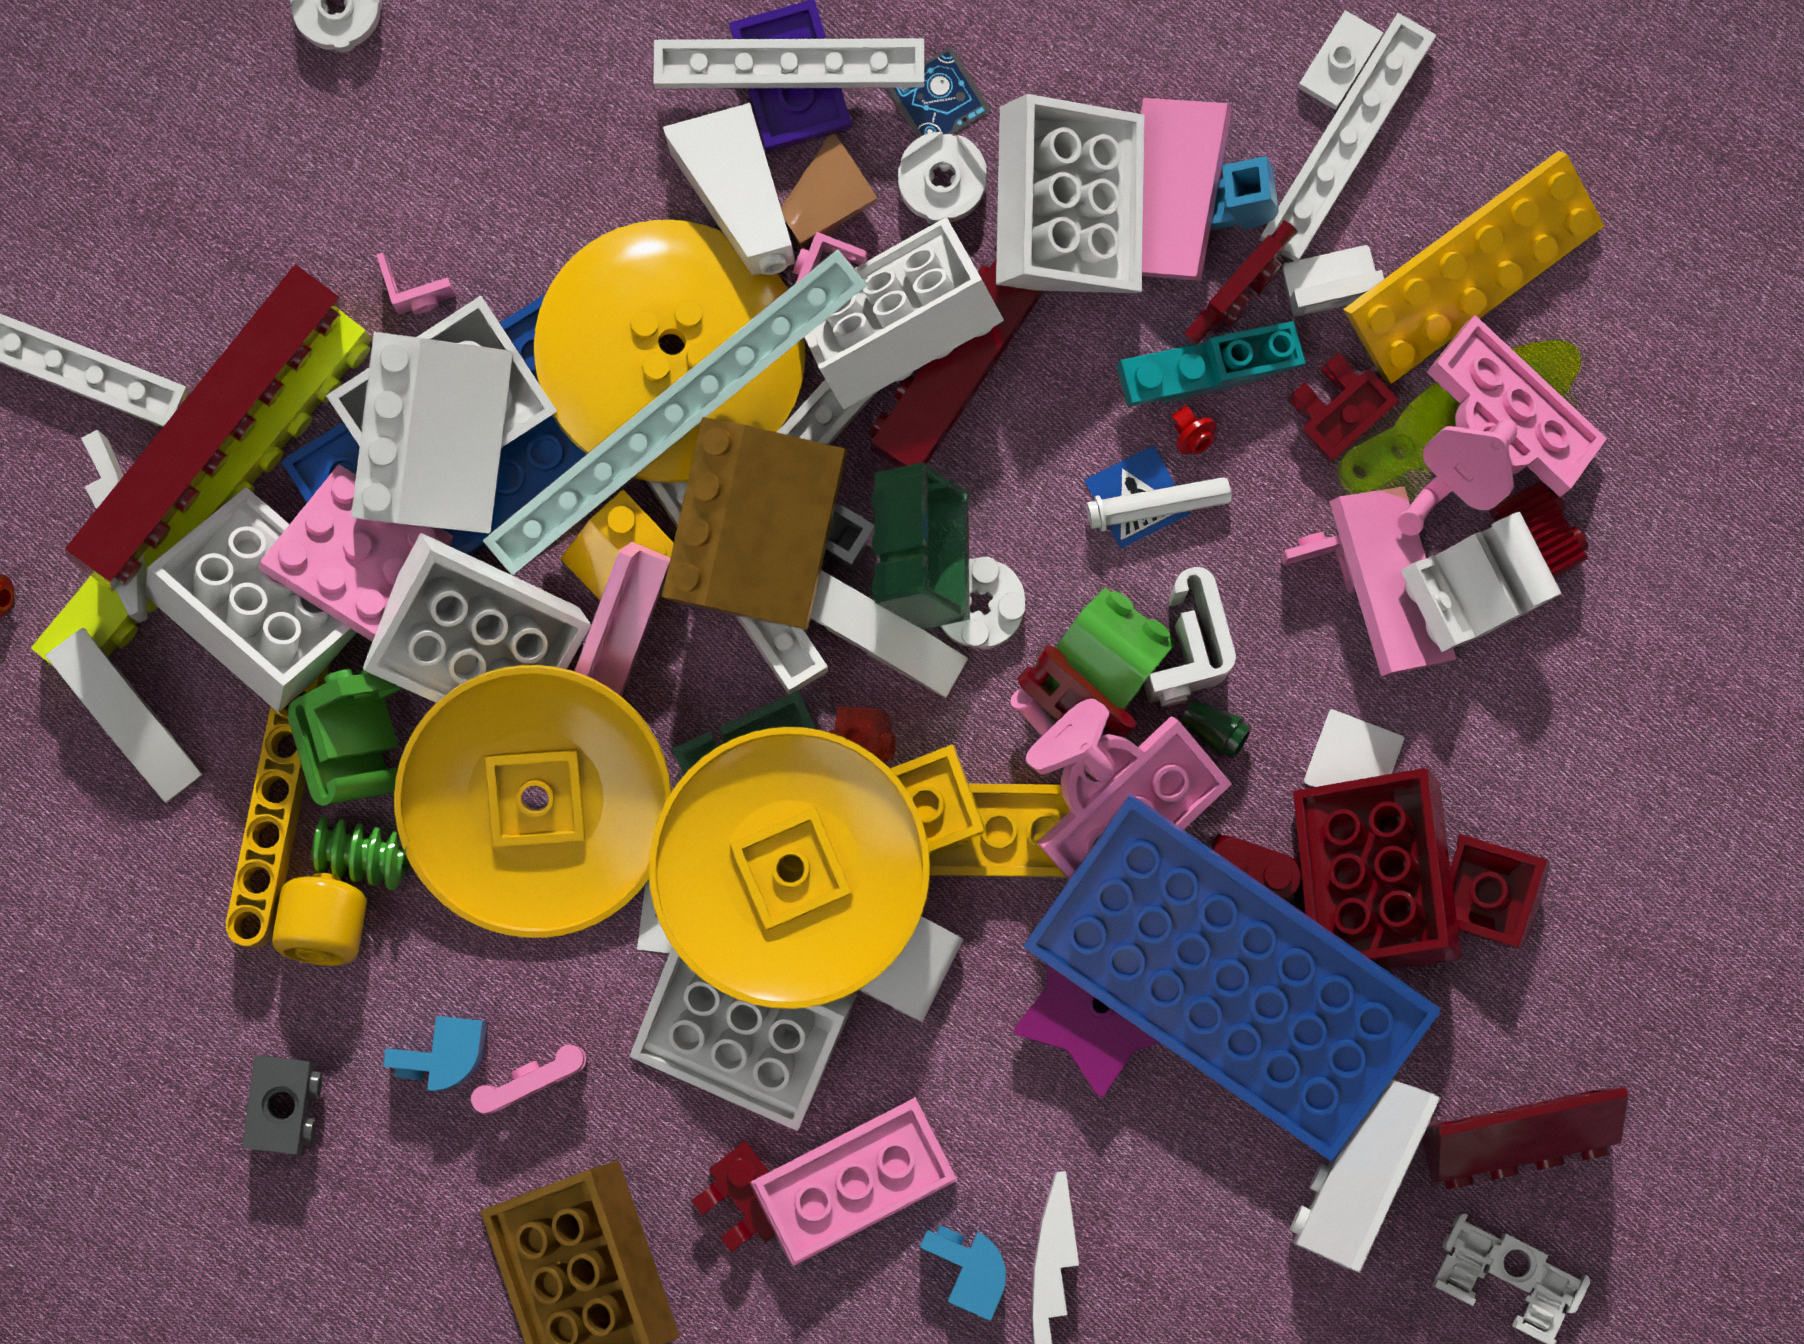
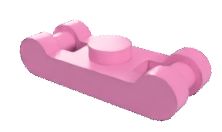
[471,1045,587,1114]

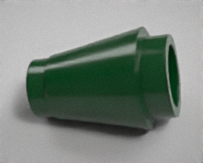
[1180,699,1252,759]

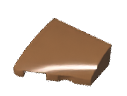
[781,133,878,251]

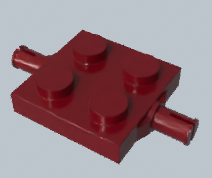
[1183,220,1298,347]

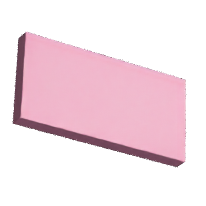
[1140,98,1232,281]
[1329,486,1456,676]
[750,1098,958,1267]

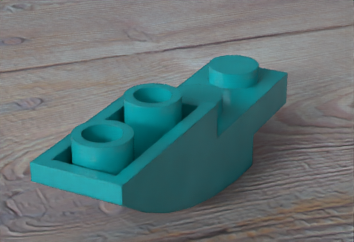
[1116,321,1306,408]

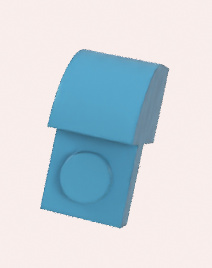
[1210,156,1279,231]
[383,1016,488,1091]
[920,1225,1006,1321]

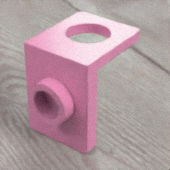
[793,232,868,283]
[376,253,456,315]
[1281,532,1356,594]

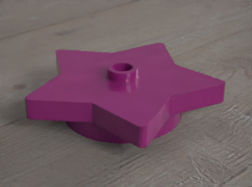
[1013,964,1161,1097]

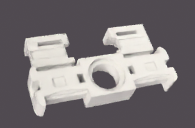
[1432,1213,1590,1344]

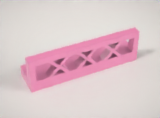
[574,542,670,697]

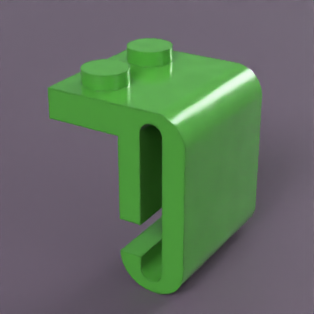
[1047,588,1177,725]
[288,669,404,806]

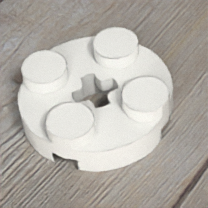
[291,0,382,53]
[898,132,986,224]
[935,557,1025,649]

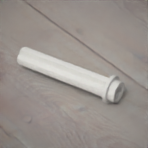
[1086,477,1232,532]

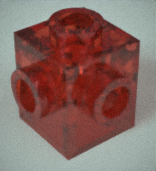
[829,707,896,766]

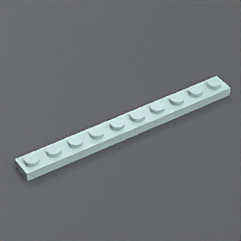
[482,249,867,575]

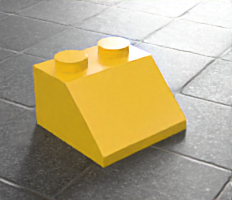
[560,489,674,601]

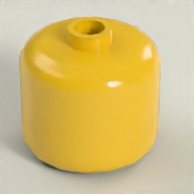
[272,873,367,966]

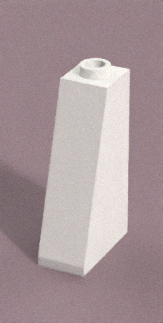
[663,103,795,276]

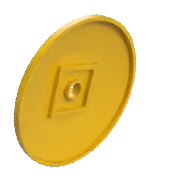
[534,220,806,483]
[394,665,672,938]
[649,727,930,1009]

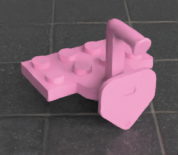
[1397,315,1607,536]
[1011,688,1232,879]

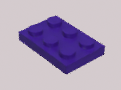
[729,0,852,153]

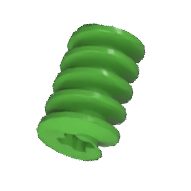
[311,815,410,891]

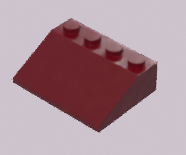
[1293,767,1461,968]
[1422,1087,1628,1190]

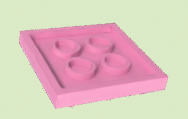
[259,464,453,642]

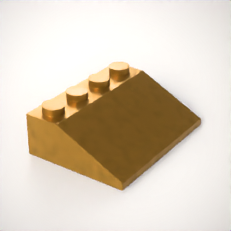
[662,417,848,630]
[480,1160,680,1344]

